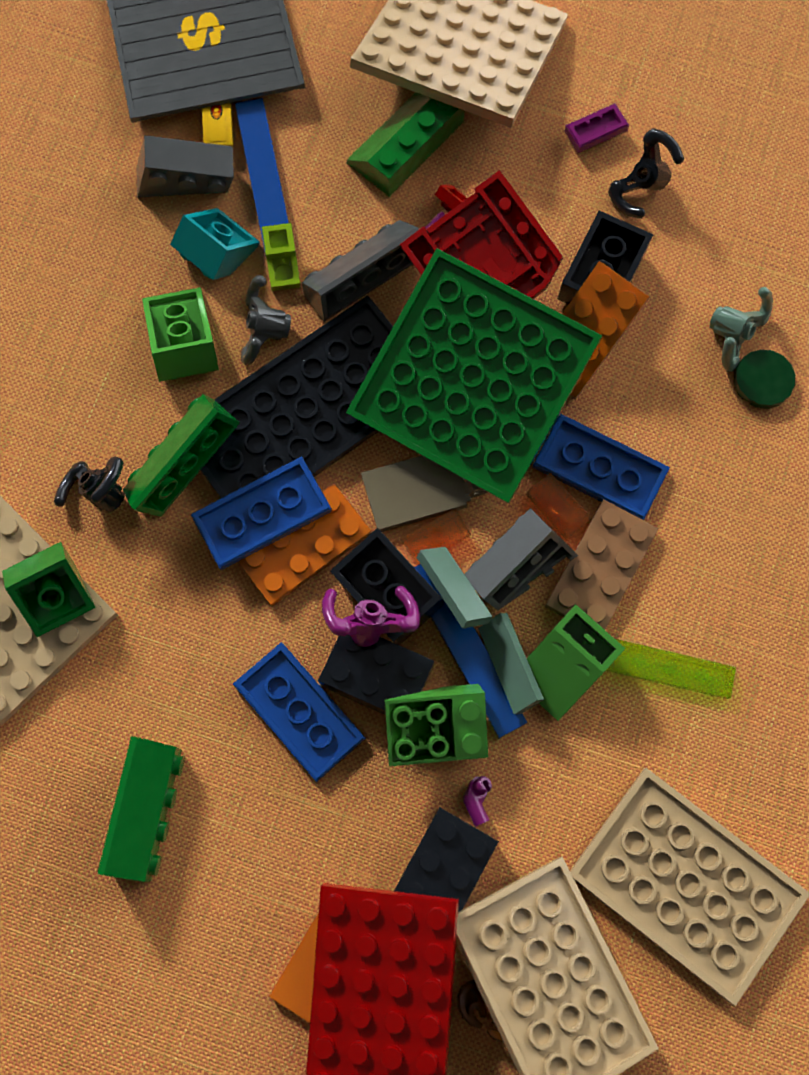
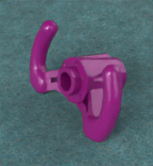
[322,586,420,647]

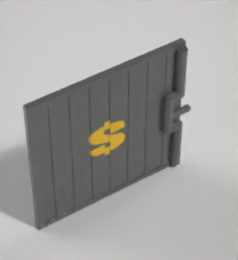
[107,0,305,123]

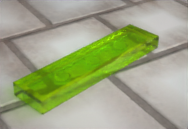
[606,638,736,699]

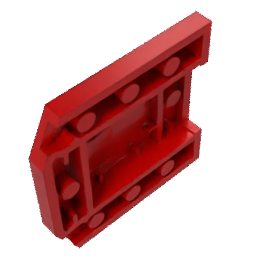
[399,170,563,299]

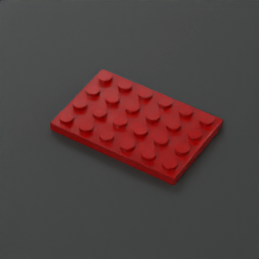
[306,883,459,1075]

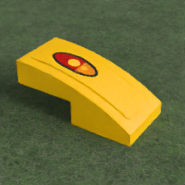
[202,102,233,146]

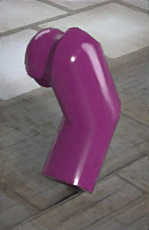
[463,776,492,827]

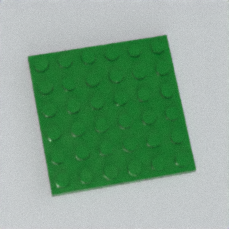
[346,248,602,503]

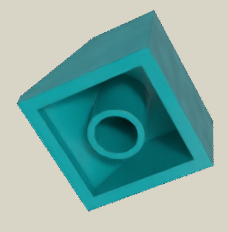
[170,208,260,280]

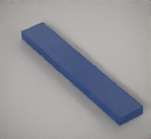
[235,98,289,259]
[414,564,528,739]

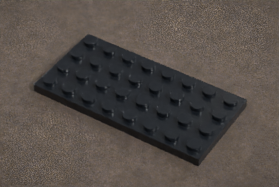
[200,295,393,498]

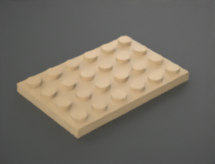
[570,768,809,1006]
[456,857,659,1075]

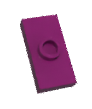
[564,103,629,153]

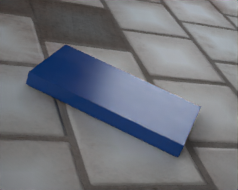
[532,413,670,520]
[190,456,332,570]
[233,642,366,782]

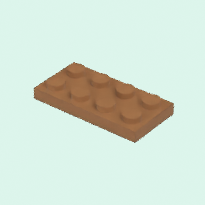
[545,499,659,630]

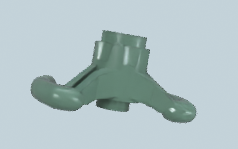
[710,287,773,372]

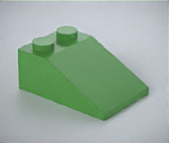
[142,287,219,382]

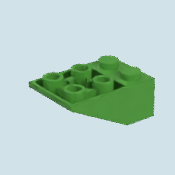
[527,604,626,721]
[385,684,488,766]

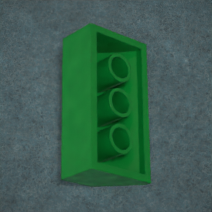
[346,92,465,197]
[123,394,240,517]
[97,736,185,882]

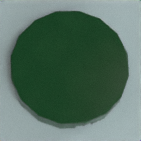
[734,349,796,409]

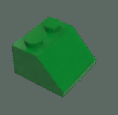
[2,542,96,637]

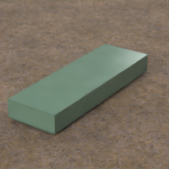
[416,547,493,629]
[478,613,544,715]

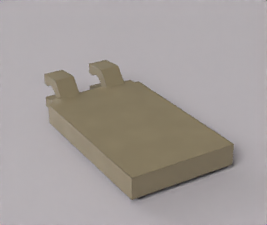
[361,455,488,532]

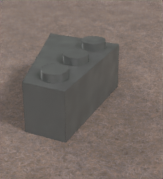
[137,135,234,198]
[465,508,578,610]

